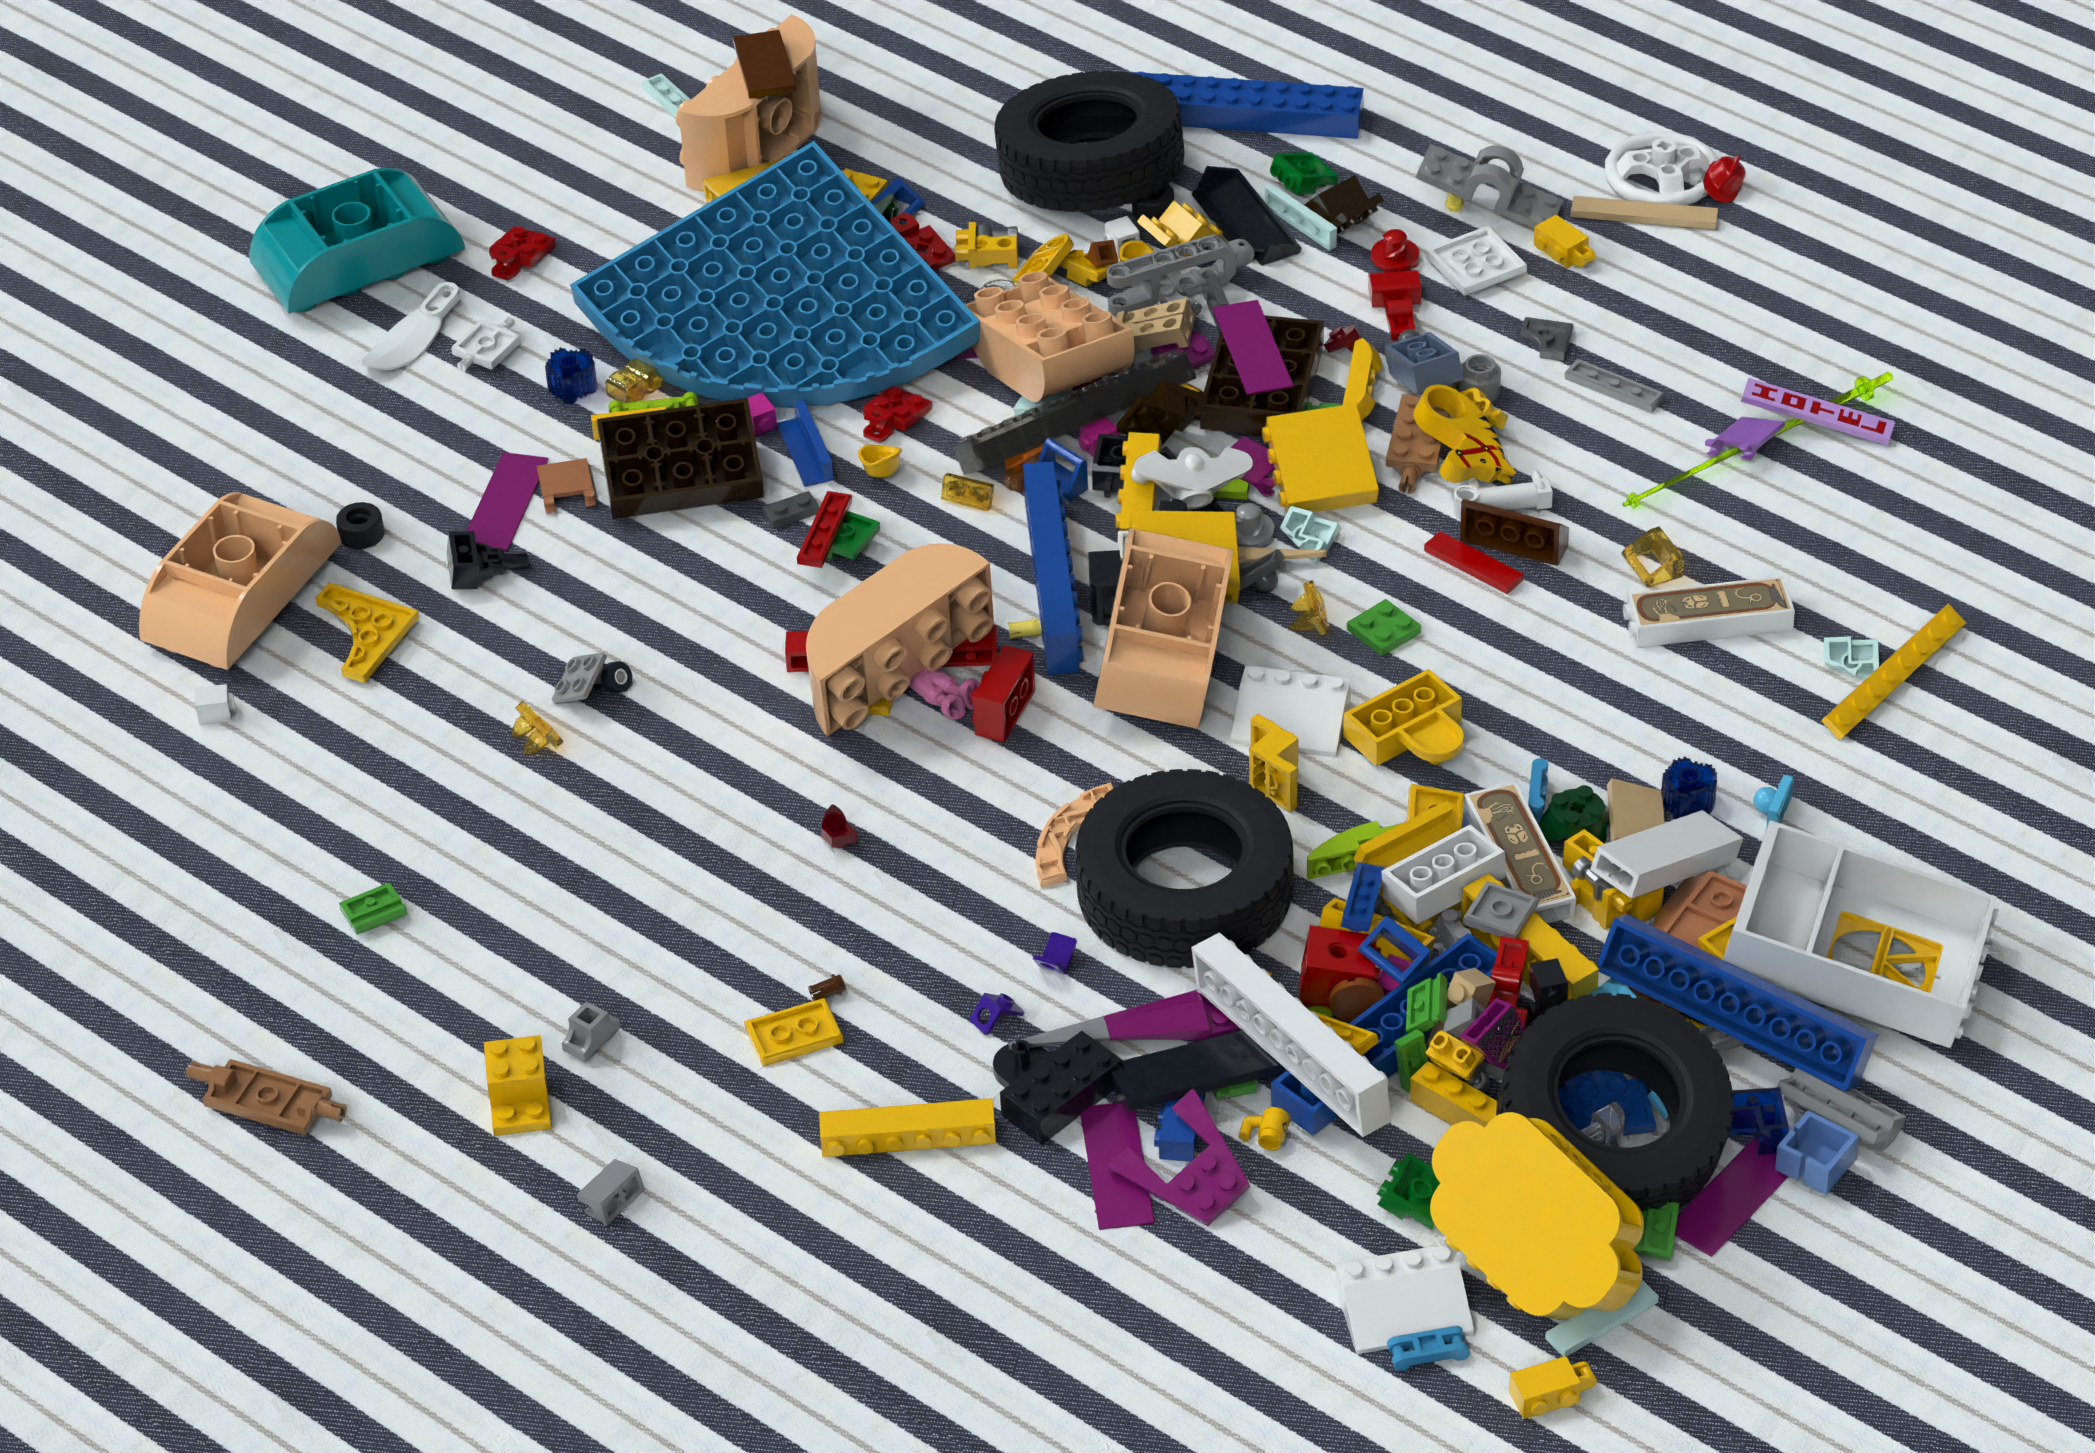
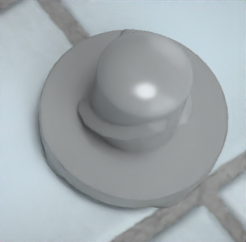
[1235,503,1274,548]

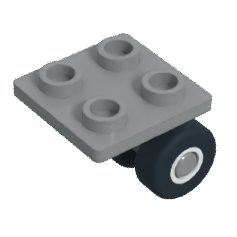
[551,652,632,703]

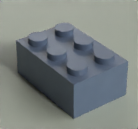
[1384,332,1464,395]

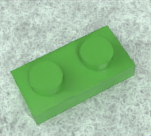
[1394,1029,1428,1092]

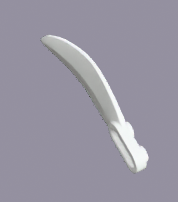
[362,282,460,370]

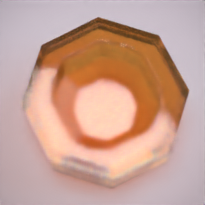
[1003,467,1024,491]

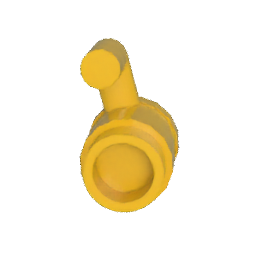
[1238,1107,1291,1151]

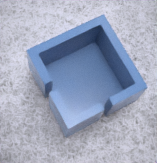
[1775,1110,1859,1195]

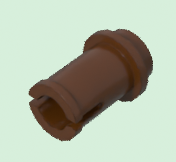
[808,974,846,1001]

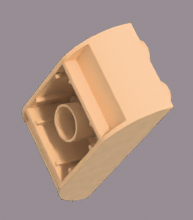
[676,14,821,192]
[965,271,1135,402]
[139,492,341,670]
[1093,528,1233,729]
[806,543,994,737]

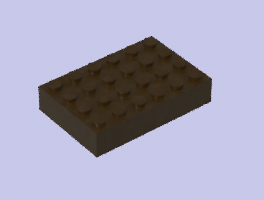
[1200,315,1324,436]
[597,398,764,519]

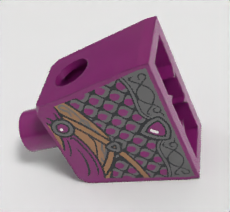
[1459,998,1525,1069]

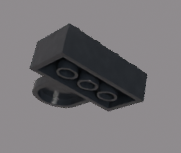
[993,1031,1122,1145]

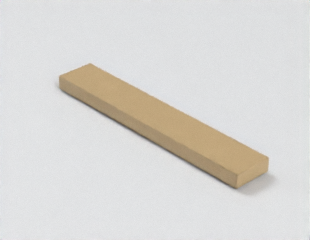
[1571,196,1718,230]

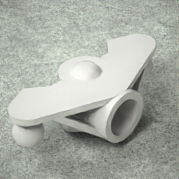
[1131,447,1253,510]

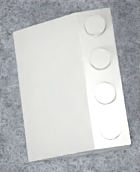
[1230,665,1351,756]
[1335,1244,1474,1355]

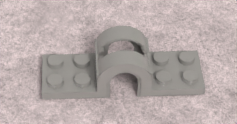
[1415,144,1563,229]

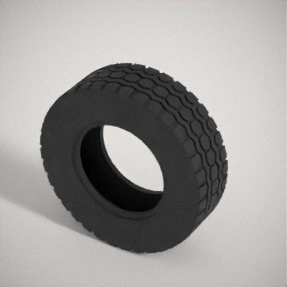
[994,71,1185,212]
[1075,769,1294,968]
[1496,993,1734,1212]

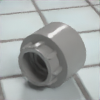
[1458,354,1501,402]

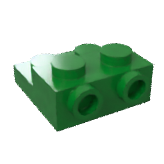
[1270,152,1339,195]
[827,511,880,560]
[1376,1152,1440,1230]

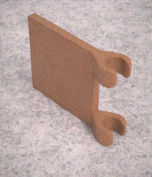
[537,458,596,514]

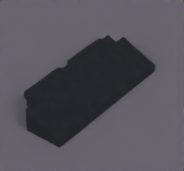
[1191,166,1301,266]
[1112,1030,1287,1111]

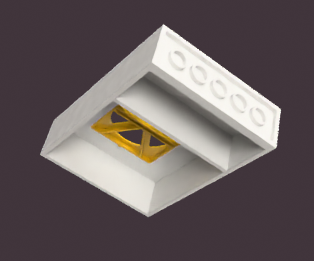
[1723,820,1999,1048]

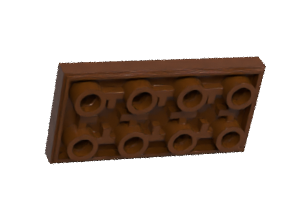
[733,30,796,99]

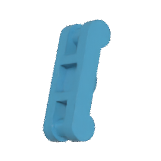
[1528,758,1548,826]
[1387,1326,1470,1371]

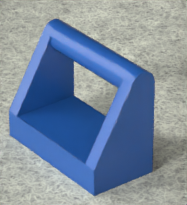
[871,177,925,225]
[1037,438,1088,501]
[1357,915,1431,985]

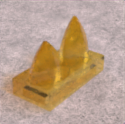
[941,473,994,511]
[1289,580,1330,636]
[512,701,564,755]

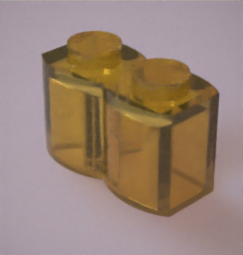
[605,358,662,403]

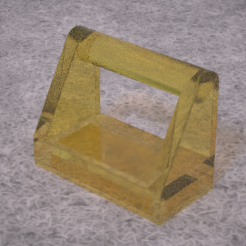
[1621,526,1684,588]

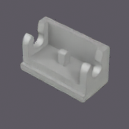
[577,1159,645,1225]

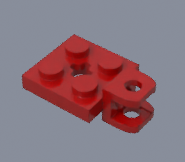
[890,213,956,271]
[489,226,556,280]
[863,386,932,442]

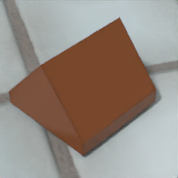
[1087,240,1119,267]

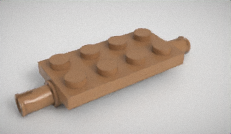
[1385,394,1450,494]
[186,1059,347,1136]

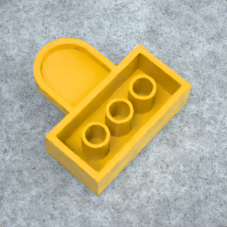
[1343,669,1464,766]

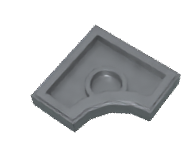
[1520,317,1574,361]

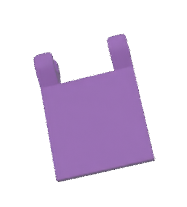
[1705,417,1785,461]

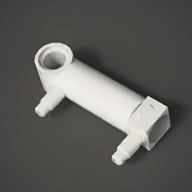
[1454,470,1553,520]

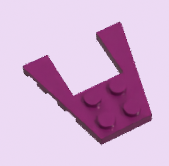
[1107,1089,1250,1226]

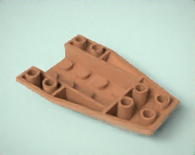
[1628,870,1747,1015]

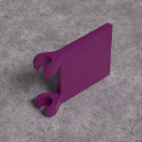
[1230,436,1275,498]

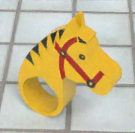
[1413,384,1516,484]

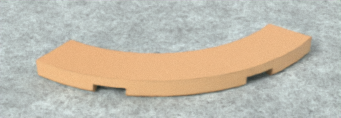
[1036,782,1113,888]

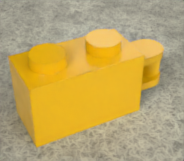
[1534,215,1596,268]
[1509,1356,1597,1419]

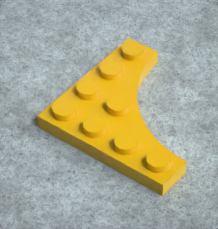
[315,582,419,683]

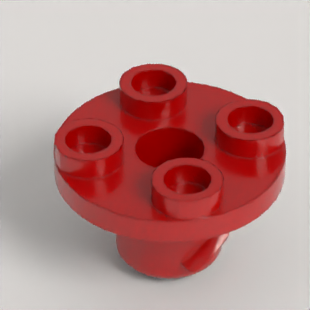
[1371,229,1420,272]

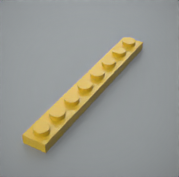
[1821,603,1966,740]

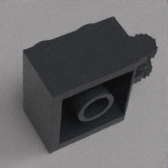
[1092,434,1128,498]
[1088,550,1122,627]

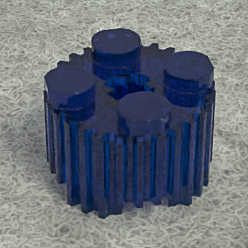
[545,347,597,404]
[1661,756,1717,819]

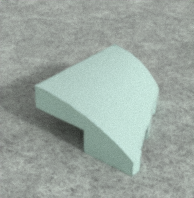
[1280,506,1341,563]
[1824,636,1879,680]

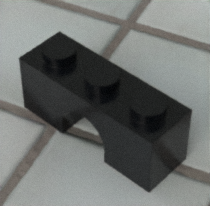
[1528,958,1568,1026]

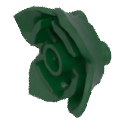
[1539,785,1610,844]

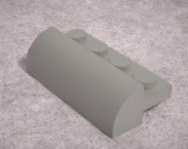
[1775,1068,1906,1151]

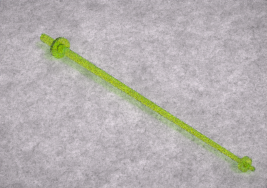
[1622,372,1893,508]

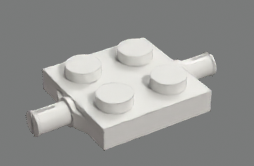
[451,316,521,372]

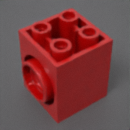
[1298,925,1381,1008]

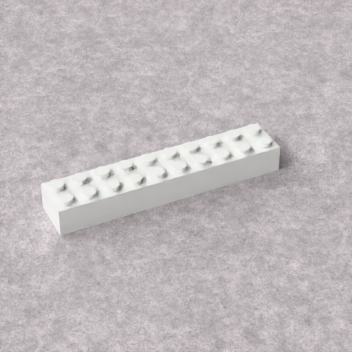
[1191,933,1391,1137]

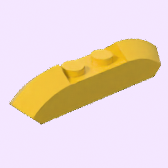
[1343,338,1382,421]

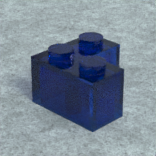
[1728,1087,1789,1155]

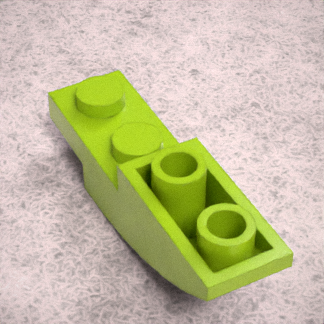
[1307,821,1402,880]

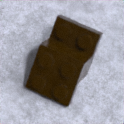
[1304,175,1384,235]
[1116,379,1207,447]

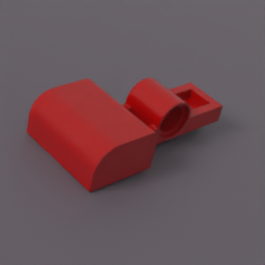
[1368,270,1421,341]
[1485,936,1530,1029]

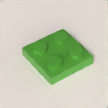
[1347,599,1421,656]

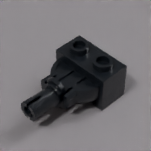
[447,531,528,589]

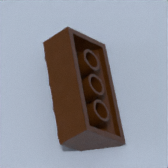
[1460,499,1569,566]

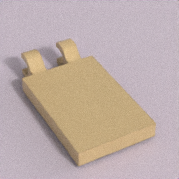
[1607,778,1664,842]

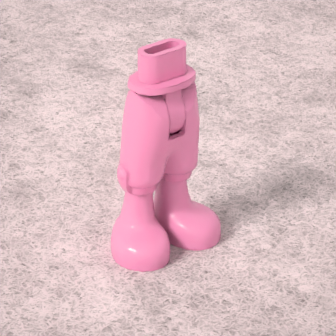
[909,668,980,720]

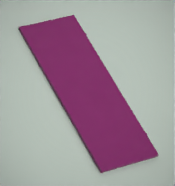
[1212,300,1293,395]
[466,452,549,552]
[1080,1102,1154,1230]
[1675,1132,1789,1257]

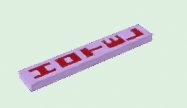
[1741,378,1895,446]

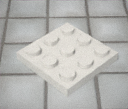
[1426,226,1527,296]

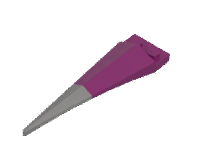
[1008,990,1238,1050]

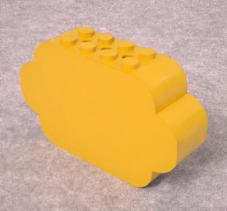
[1430,1112,1644,1320]

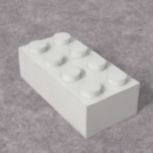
[1381,825,1506,924]

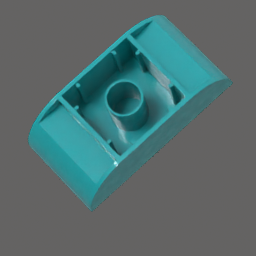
[249,168,465,314]

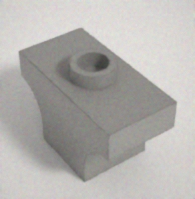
[562,1001,620,1062]

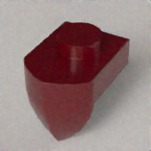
[1323,325,1362,353]
[821,804,858,848]

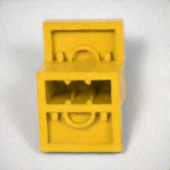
[1137,200,1227,257]
[1249,713,1298,812]
[484,1035,551,1136]

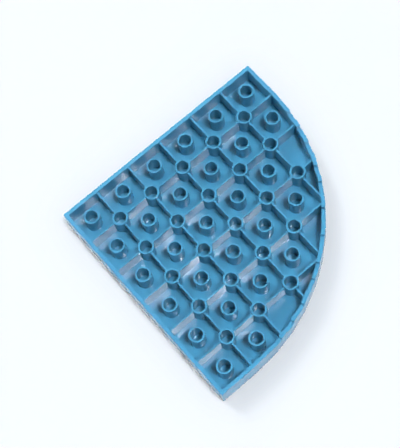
[570,141,980,408]

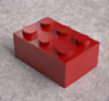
[970,645,1035,743]

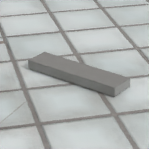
[1565,359,1665,413]

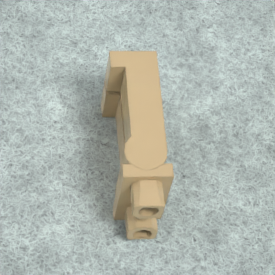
[1116,298,1195,353]

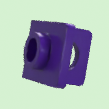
[1033,932,1077,975]
[970,993,1025,1035]

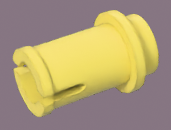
[1445,192,1464,212]
[1008,617,1041,639]

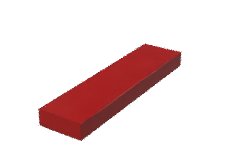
[797,491,852,568]
[1424,531,1523,594]

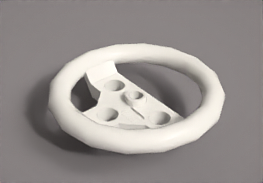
[1605,131,1719,205]

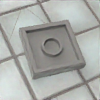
[1463,881,1538,939]

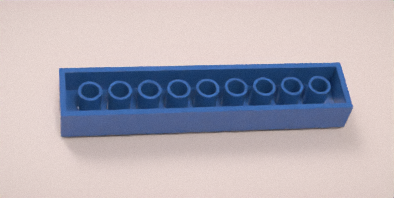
[1130,71,1364,139]
[1023,461,1083,675]
[1597,914,1879,1092]
[1271,933,1497,1136]

